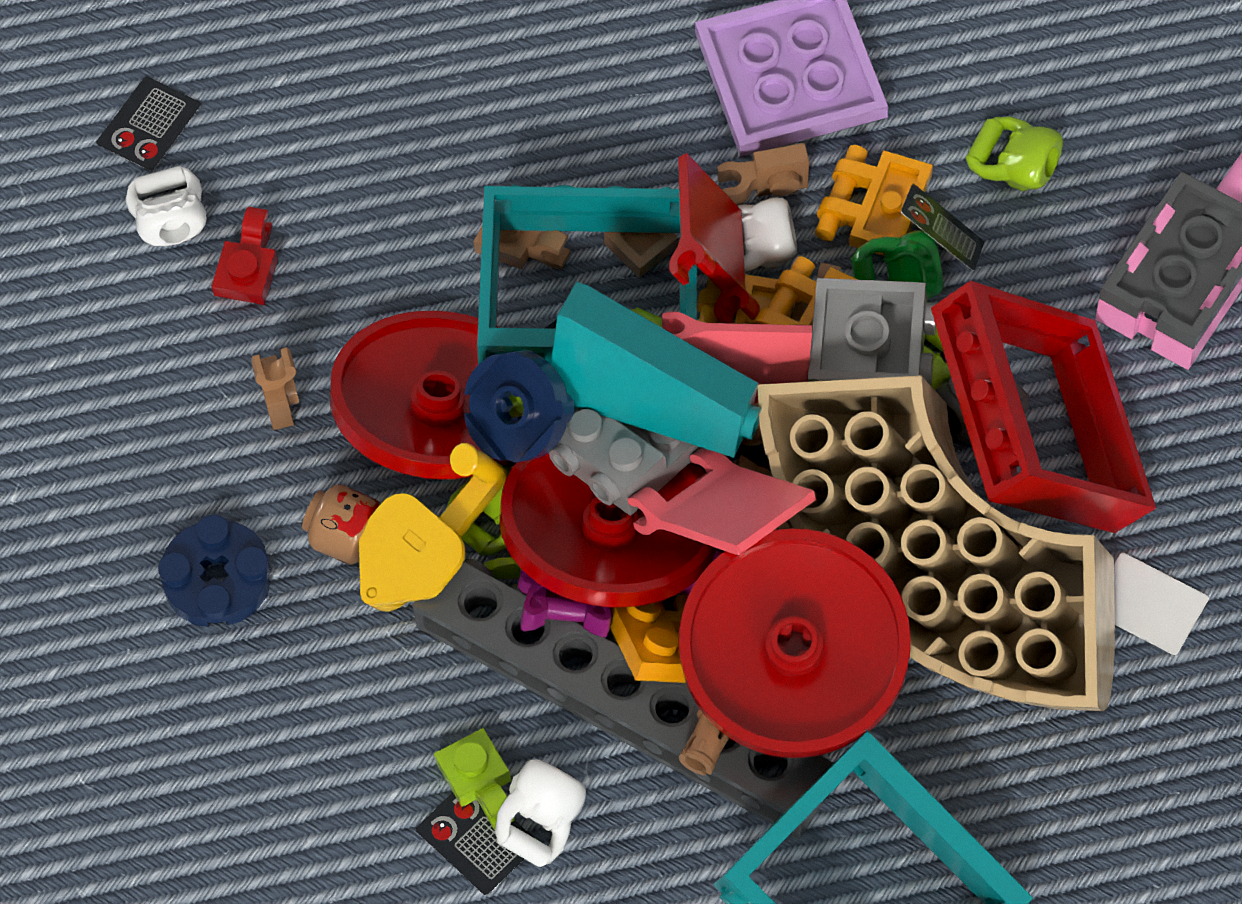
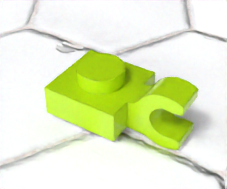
[434,728,515,830]

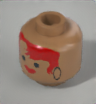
[302,484,380,565]

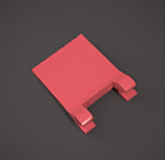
[662,312,812,403]
[627,448,816,555]

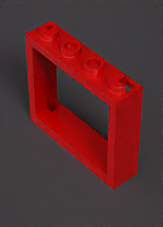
[931,280,1156,533]

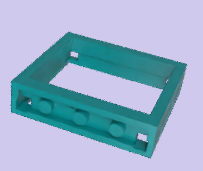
[477,184,697,364]
[713,731,1033,904]

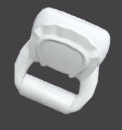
[126,165,207,246]
[737,197,797,272]
[495,759,586,867]

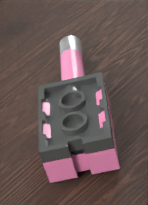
[1095,152,1242,370]

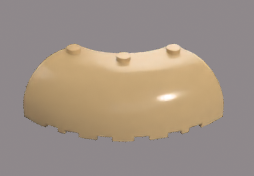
[757,376,1115,711]

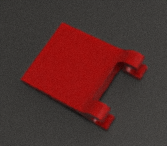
[669,153,760,324]

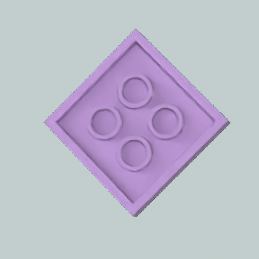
[695,0,888,157]

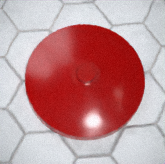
[329,311,511,479]
[499,453,717,607]
[679,529,911,758]

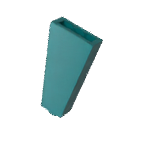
[551,282,762,458]

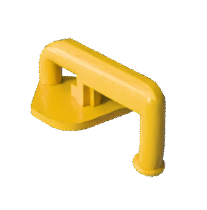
[359,443,507,612]

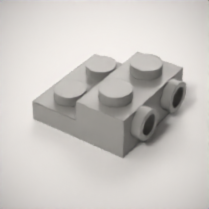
[808,278,937,385]
[549,407,702,516]

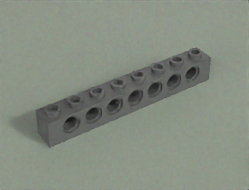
[412,558,833,839]

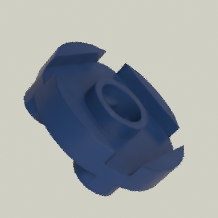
[464,350,575,462]
[158,515,270,627]

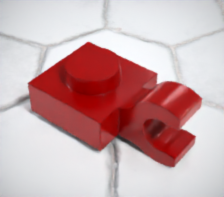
[211,206,278,305]

